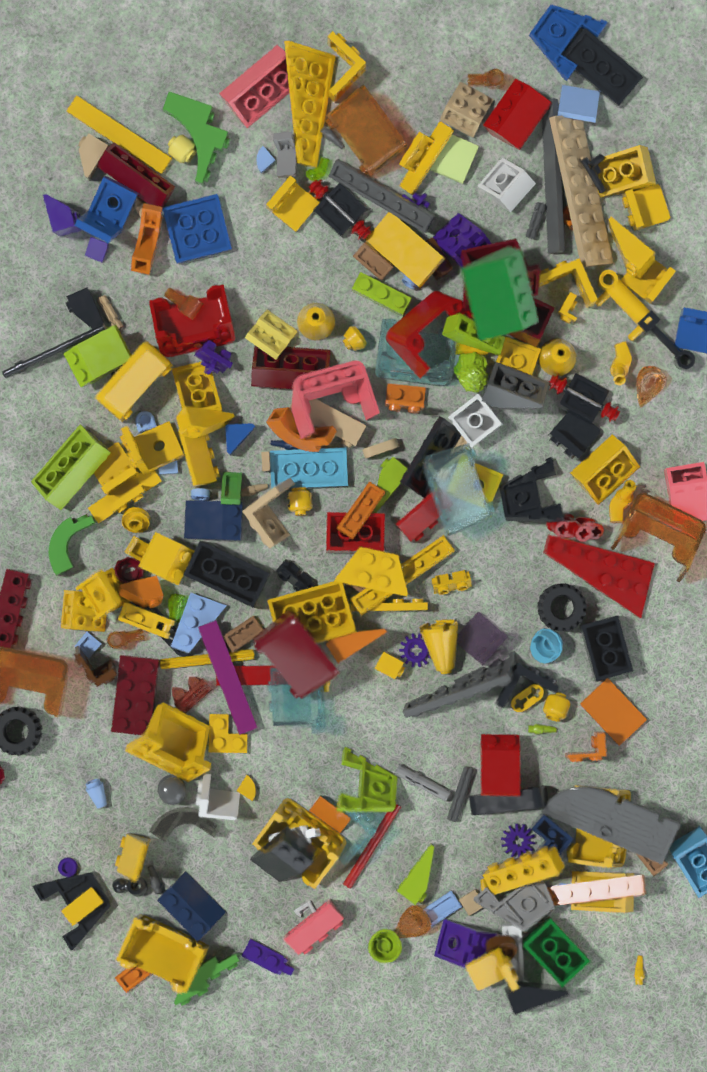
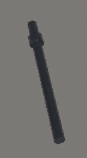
[2,323,107,378]

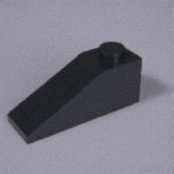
[65,287,104,329]

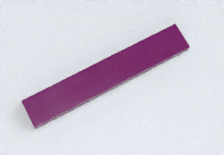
[198,620,257,735]

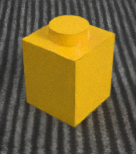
[375,651,405,679]

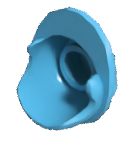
[530,628,564,664]

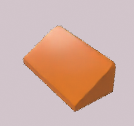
[309,795,351,833]

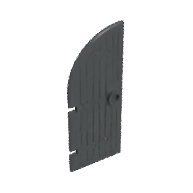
[541,786,681,864]

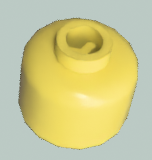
[168,135,197,163]

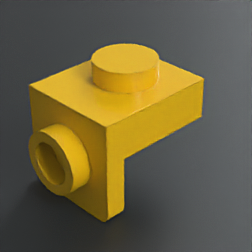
[124,536,149,562]

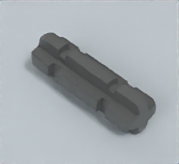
[525,202,546,240]

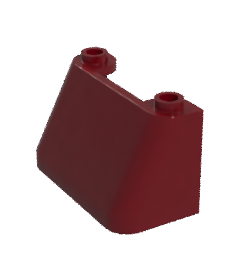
[253,610,340,699]

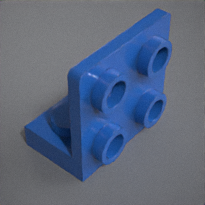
[674,307,707,354]

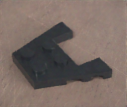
[499,457,565,522]
[32,872,112,951]

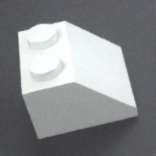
[478,157,536,212]
[448,394,503,448]

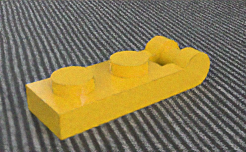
[118,602,175,639]

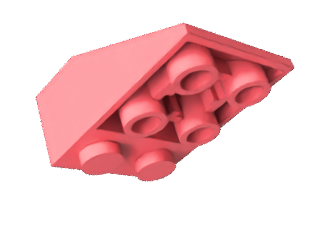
[664,462,707,526]

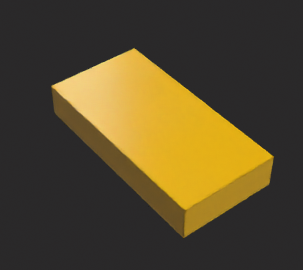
[61,887,104,926]

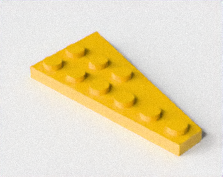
[284,40,336,168]

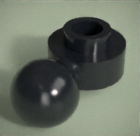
[112,877,148,897]

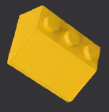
[178,430,220,488]
[570,434,640,505]

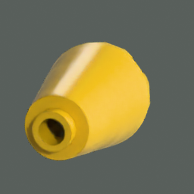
[297,303,335,341]
[538,338,576,376]
[419,619,458,674]

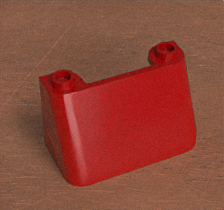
[149,284,235,357]

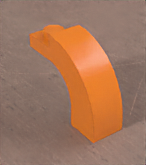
[131,203,163,275]
[266,407,337,452]

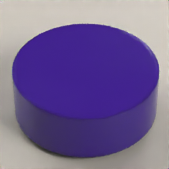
[58,857,78,877]

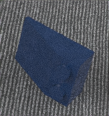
[184,500,243,541]

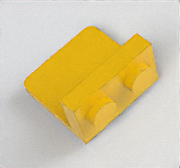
[622,184,670,231]
[465,948,519,991]

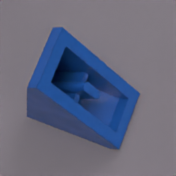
[225,423,256,456]

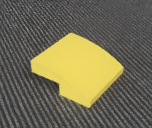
[245,310,298,360]

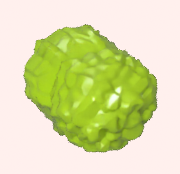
[453,352,488,393]

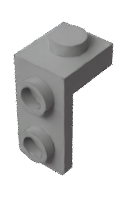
[273,132,297,178]

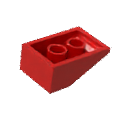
[480,734,520,796]

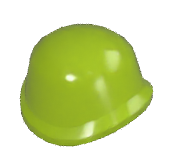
[368,929,402,963]

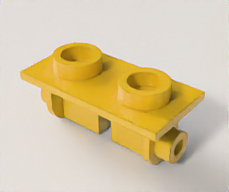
[431,570,472,595]

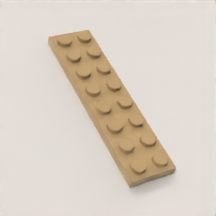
[549,116,613,267]

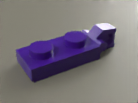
[241,938,294,976]

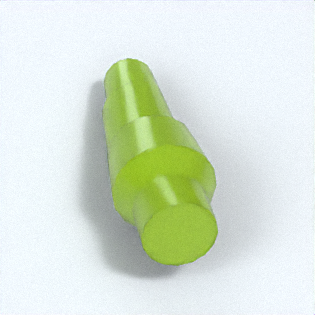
[528,724,557,735]

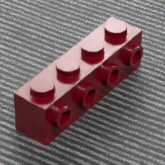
[97,142,175,207]
[0,569,33,649]

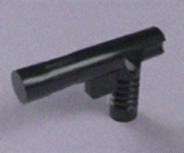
[581,154,606,193]

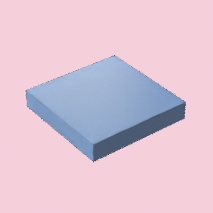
[557,85,600,123]

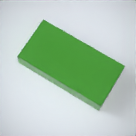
[221,472,242,505]

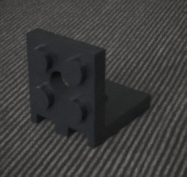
[495,664,560,708]

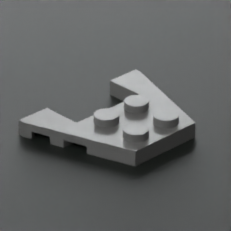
[473,851,555,932]

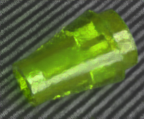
[168,594,187,623]

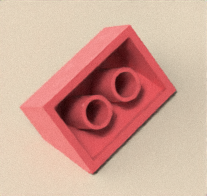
[284,899,344,955]

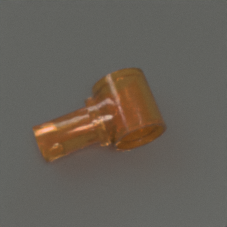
[467,68,506,89]
[164,287,203,320]
[106,629,145,649]

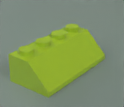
[31,424,111,510]

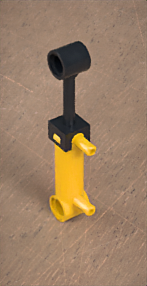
[595,270,695,371]

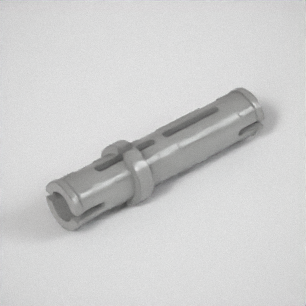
[394,764,451,801]

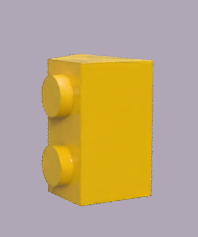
[138,532,195,586]

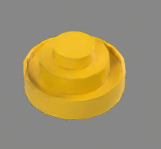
[122,507,150,533]

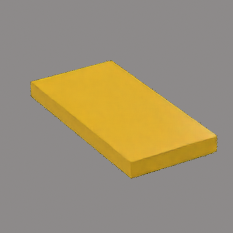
[365,212,445,288]

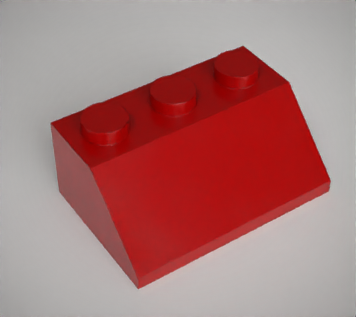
[483,78,552,151]
[395,485,454,542]
[326,512,385,554]

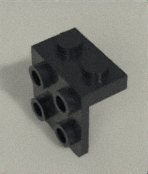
[548,412,600,460]

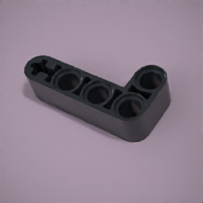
[469,785,548,815]

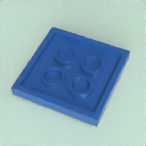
[163,194,232,264]

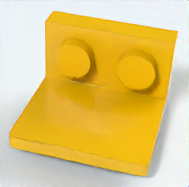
[266,175,319,232]
[621,260,676,304]
[94,442,139,495]
[61,590,107,632]

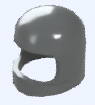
[158,774,186,805]

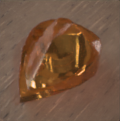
[636,366,667,408]
[395,905,432,938]

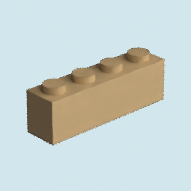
[289,399,366,448]

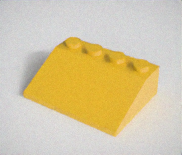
[267,581,356,643]

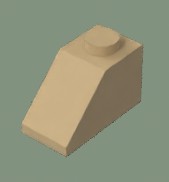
[78,133,109,180]

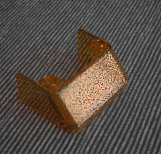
[610,493,706,582]

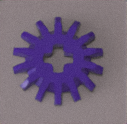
[399,633,431,667]
[501,823,535,858]

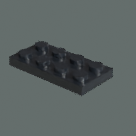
[562,28,643,107]
[400,416,462,498]

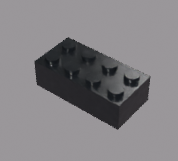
[184,540,270,608]

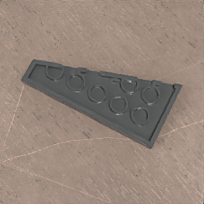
[403,651,517,718]

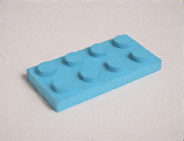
[270,447,348,489]

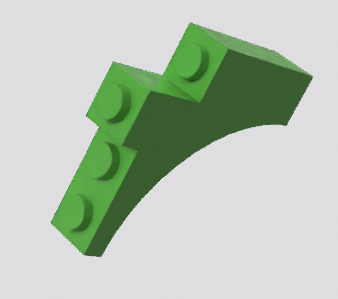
[163,92,231,186]

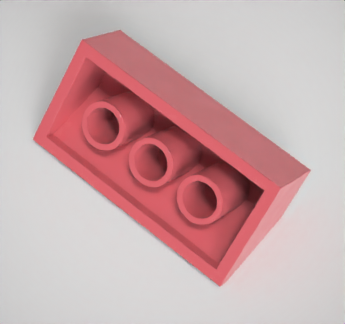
[219,45,290,128]

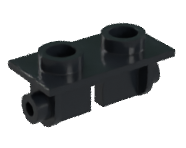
[276,559,315,592]

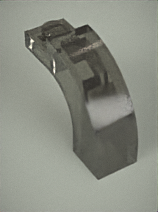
[149,806,219,842]

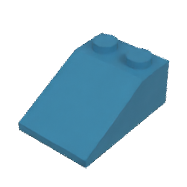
[669,826,707,898]

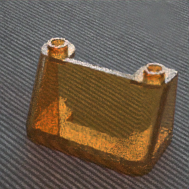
[325,85,408,178]

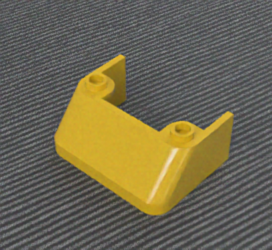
[95,341,173,422]

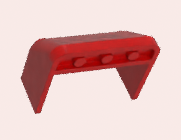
[386,291,474,379]

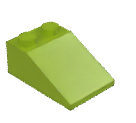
[63,325,132,387]

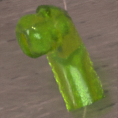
[306,157,330,181]

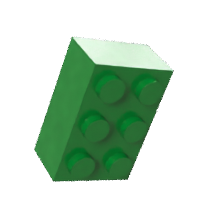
[522,916,591,988]

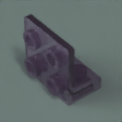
[457,612,508,666]

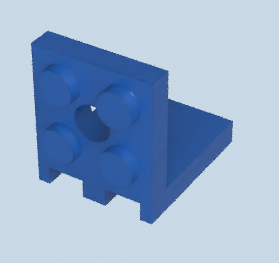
[74,176,139,243]

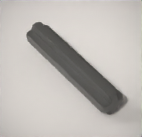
[447,766,474,822]

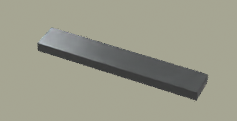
[328,159,435,233]

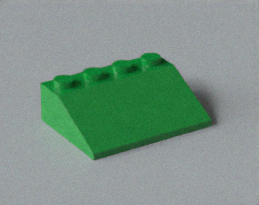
[461,247,539,341]

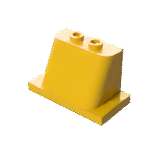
[125,702,211,782]

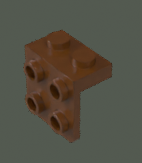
[74,646,117,687]

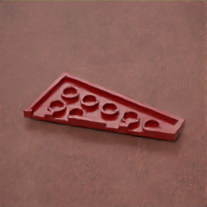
[543,535,655,618]

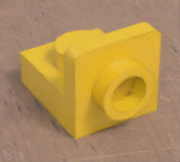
[557,292,577,324]

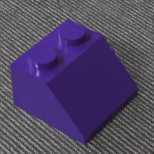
[43,194,82,237]

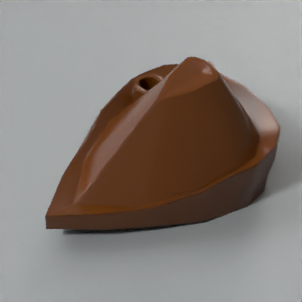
[485,935,517,961]

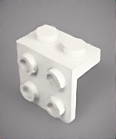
[196,774,240,820]

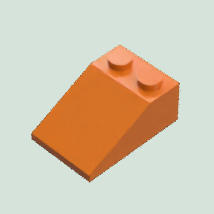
[325,629,387,663]

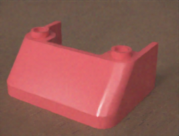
[291,361,380,439]

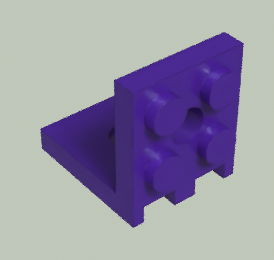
[433,213,492,269]
[434,919,502,969]

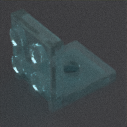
[339,812,377,865]

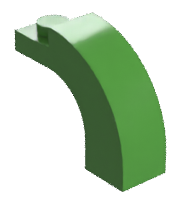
[49,514,96,576]

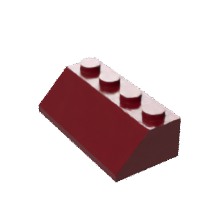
[251,345,331,389]

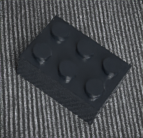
[579,615,633,681]

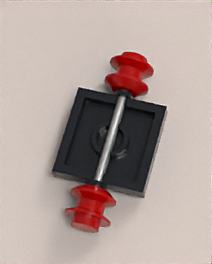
[309,179,372,240]
[549,373,620,425]

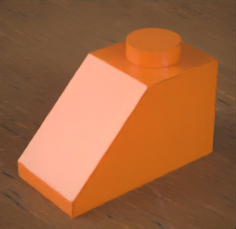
[118,575,164,608]

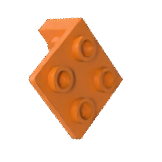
[385,383,426,414]
[565,731,606,762]

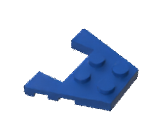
[529,4,608,81]

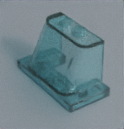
[268,668,326,734]

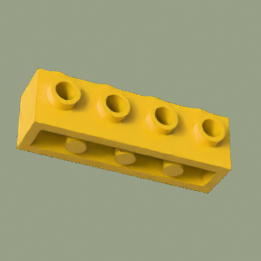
[483,846,565,895]

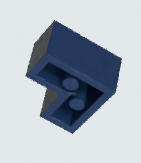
[530,813,573,856]

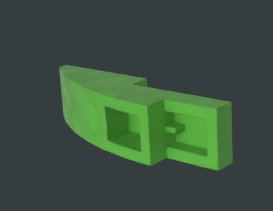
[174,952,240,1006]

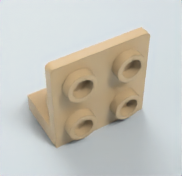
[440,82,493,138]

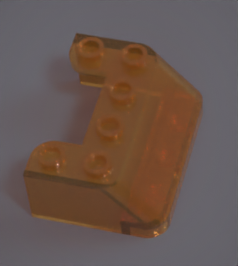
[0,647,68,718]

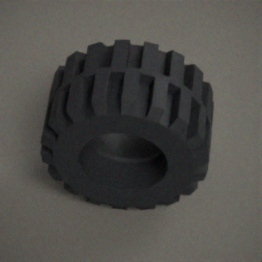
[537,583,587,631]
[0,707,42,756]

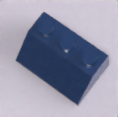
[157,871,226,942]

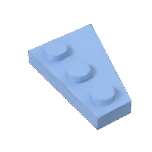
[171,593,226,654]

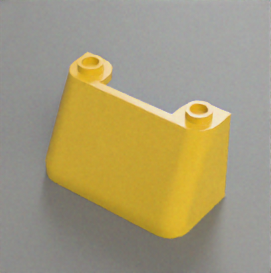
[567,785,631,868]
[252,798,347,889]
[116,914,209,994]

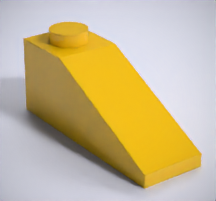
[176,406,235,438]

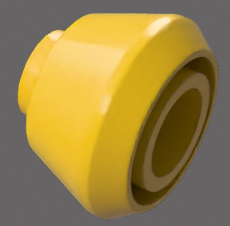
[342,326,367,351]

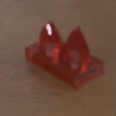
[172,677,213,714]

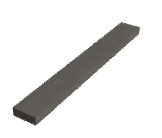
[542,98,565,254]

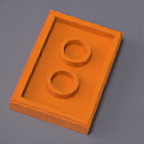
[580,678,647,746]

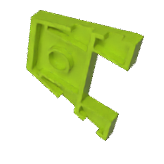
[337,747,398,812]

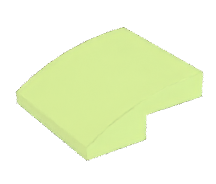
[430,135,479,184]

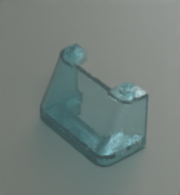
[375,319,457,387]
[424,443,495,536]

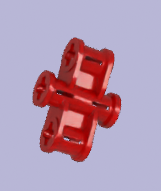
[546,513,604,542]

